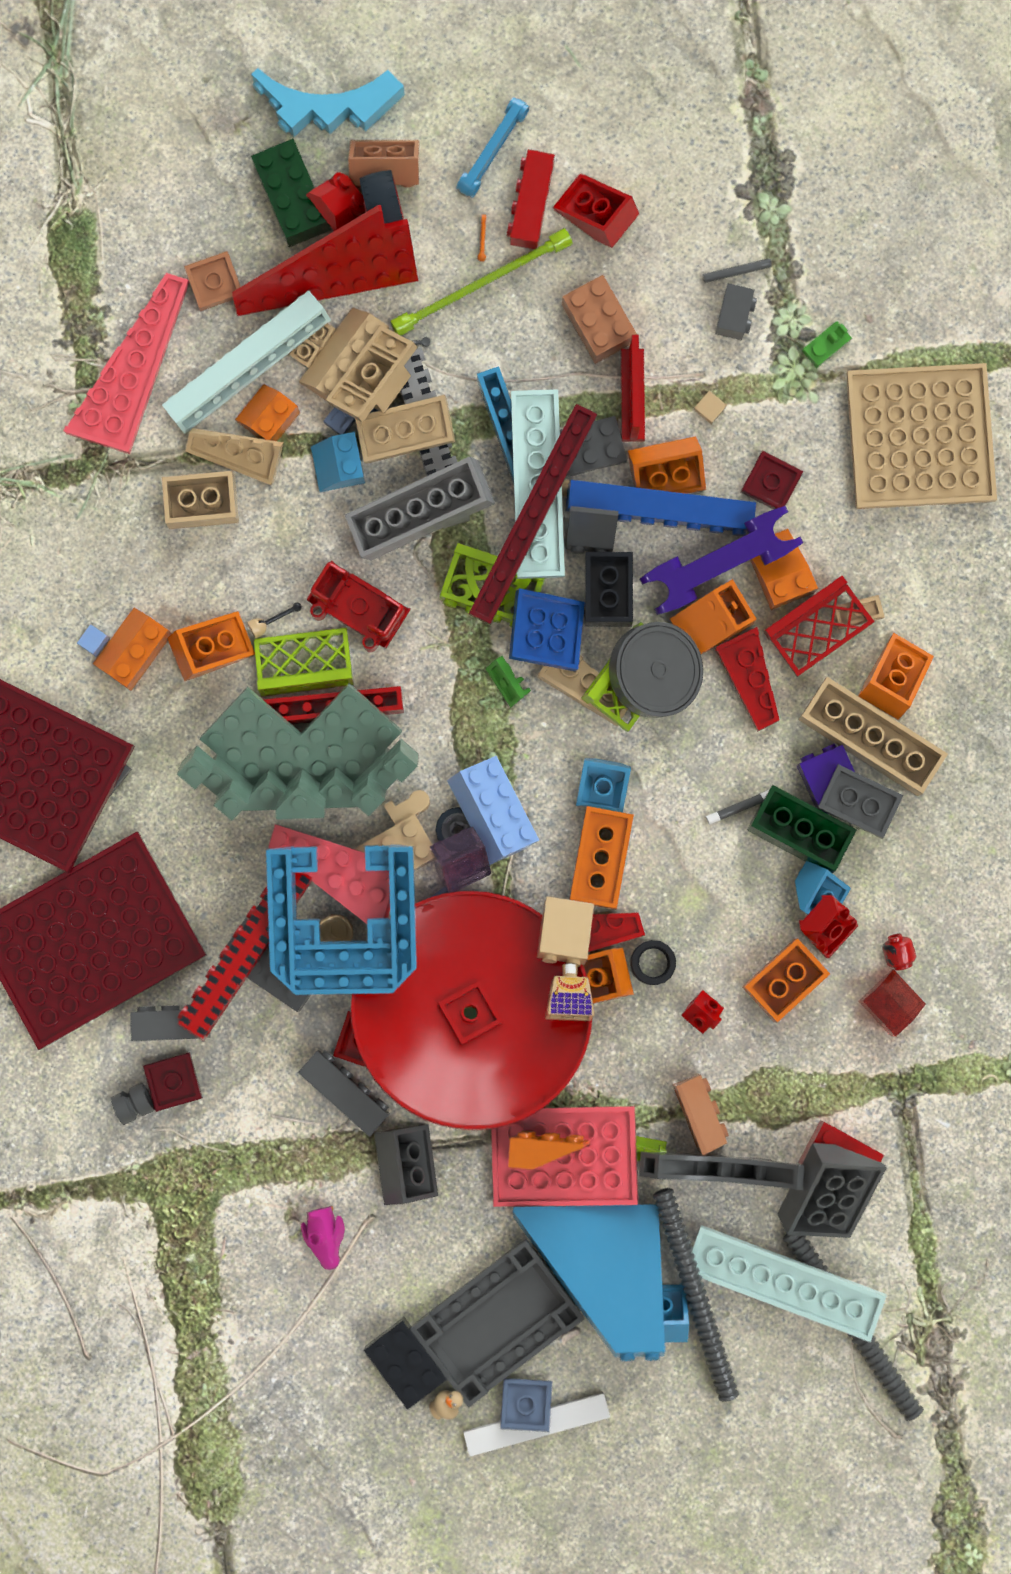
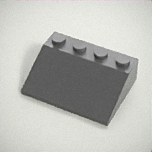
[777,1143,887,1238]

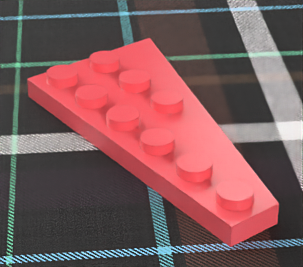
[268,824,390,924]

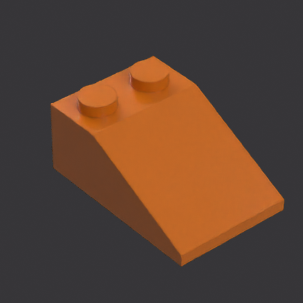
[750,529,818,610]
[167,611,255,681]
[858,633,934,720]
[583,948,634,1004]

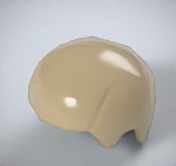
[320,914,354,942]

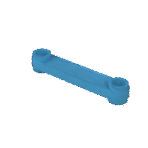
[456,97,530,198]

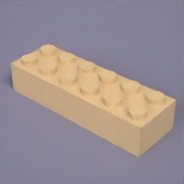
[798,677,948,796]

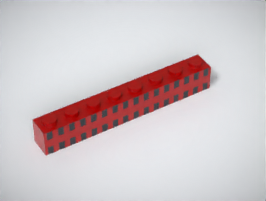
[177,872,312,1042]

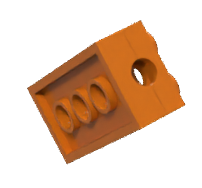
[569,806,634,910]

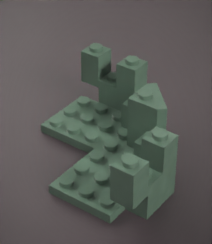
[177,683,419,821]

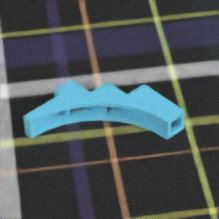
[251,68,405,137]

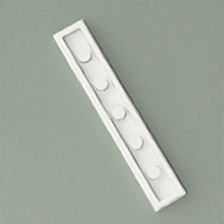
[463,1392,610,1457]

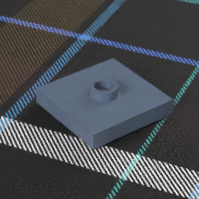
[500,1378,552,1432]

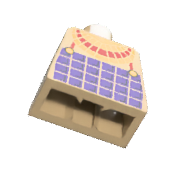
[545,964,594,1021]

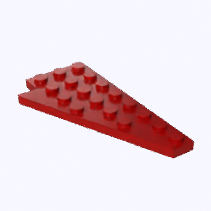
[232,205,418,316]

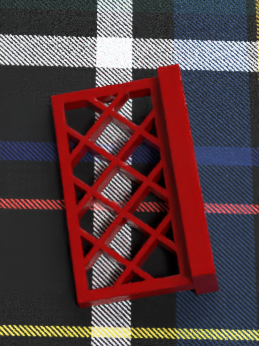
[621,335,645,442]
[764,575,875,677]

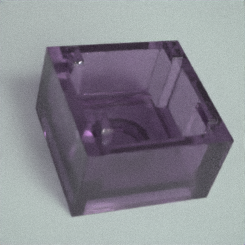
[430,827,492,893]

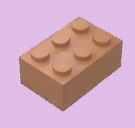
[562,275,637,364]

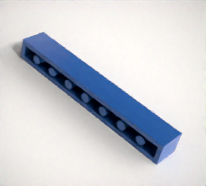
[565,480,756,536]

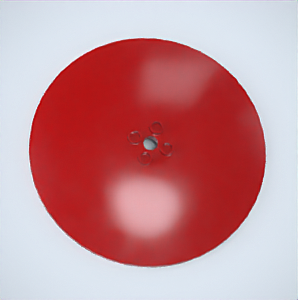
[351,891,592,1130]

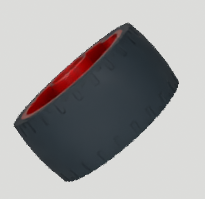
[359,170,404,223]

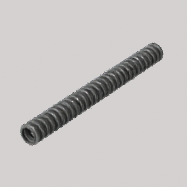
[653,1188,739,1402]
[783,1234,924,1421]

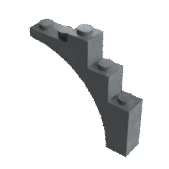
[639,1152,805,1190]

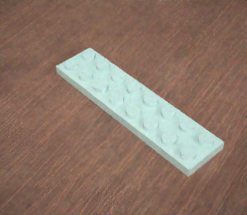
[511,389,565,579]
[692,1225,887,1342]

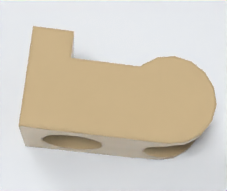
[384,790,430,825]

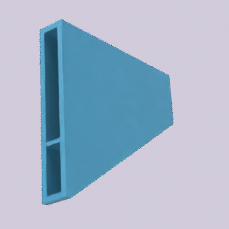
[513,1204,665,1361]

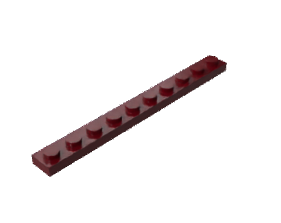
[469,404,597,625]

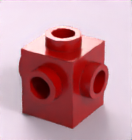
[681,990,724,1034]

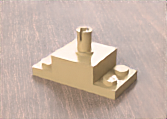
[326,325,418,422]

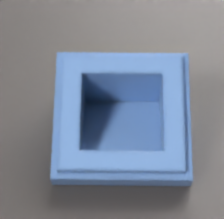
[77,624,110,657]

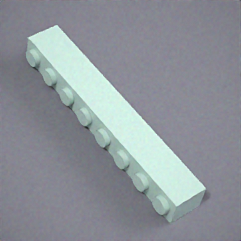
[162,291,331,434]

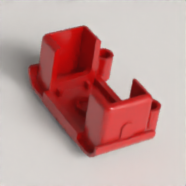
[307,560,411,652]

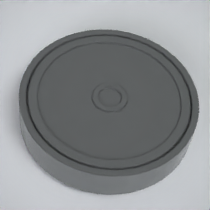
[609,622,703,718]

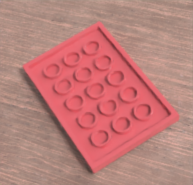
[491,1106,638,1207]

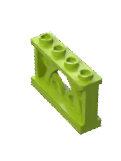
[439,543,546,627]

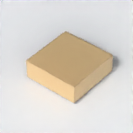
[694,391,727,424]

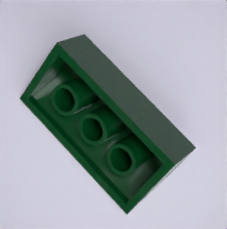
[747,785,857,874]

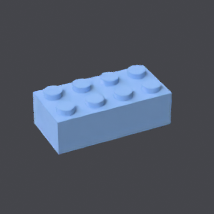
[447,756,539,865]

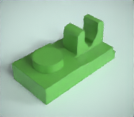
[802,321,852,368]
[486,656,531,708]

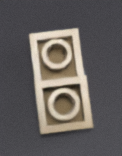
[289,323,336,368]

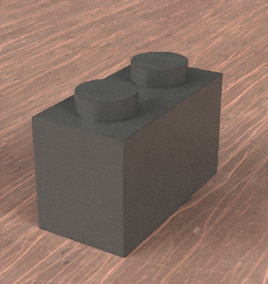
[715,283,757,340]

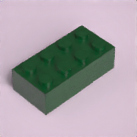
[251,138,331,248]

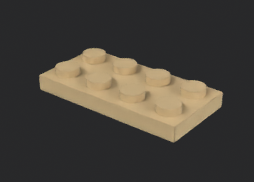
[355,395,455,464]

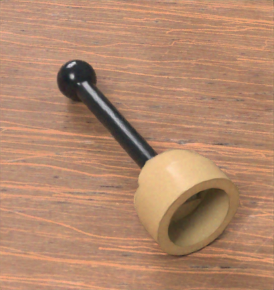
[247,602,302,639]

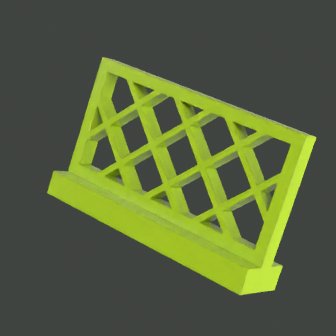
[581,622,643,732]
[254,628,354,697]

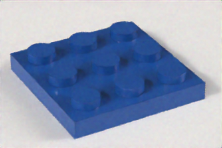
[509,588,585,672]

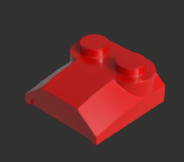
[306,172,365,232]

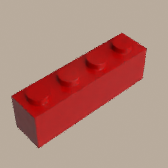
[507,149,555,250]

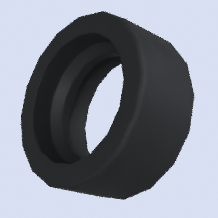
[630,940,676,985]

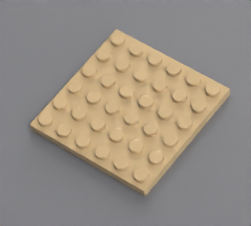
[846,363,997,509]

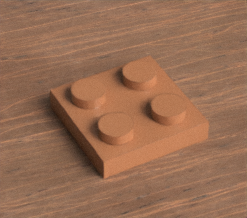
[184,251,241,311]

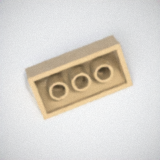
[299,308,389,401]

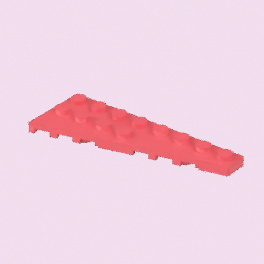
[63,273,189,454]

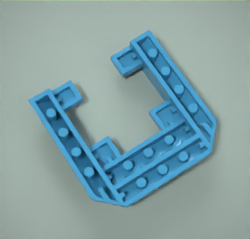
[266,844,417,995]

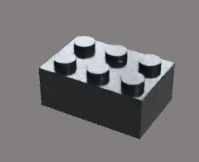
[585,552,633,627]
[364,1317,447,1410]

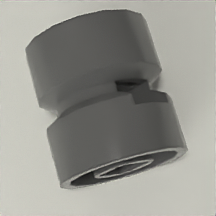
[111,1082,155,1125]

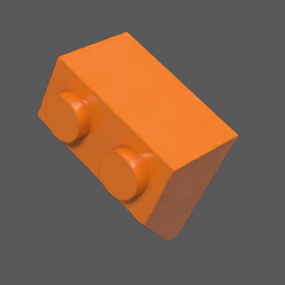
[235,384,300,441]

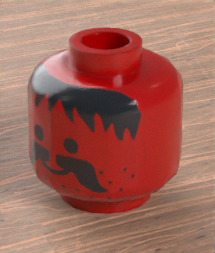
[882,933,917,971]

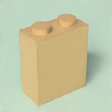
[537,896,594,967]

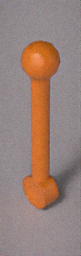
[477,214,486,262]

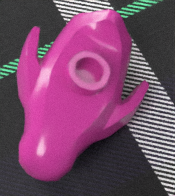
[301,1206,345,1270]

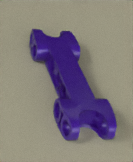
[639,506,804,615]

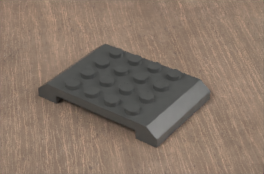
[410,1239,585,1408]

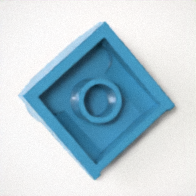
[576,758,631,813]

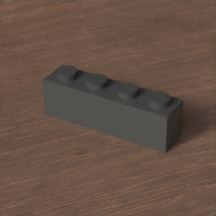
[298,1050,390,1137]

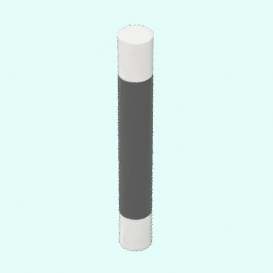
[706,790,769,825]

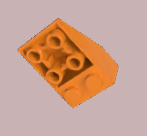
[670,579,757,654]
[508,1130,590,1170]

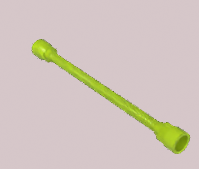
[390,228,573,336]

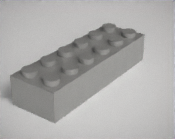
[345,456,495,561]

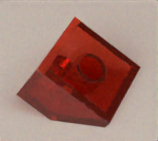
[859,969,926,1037]

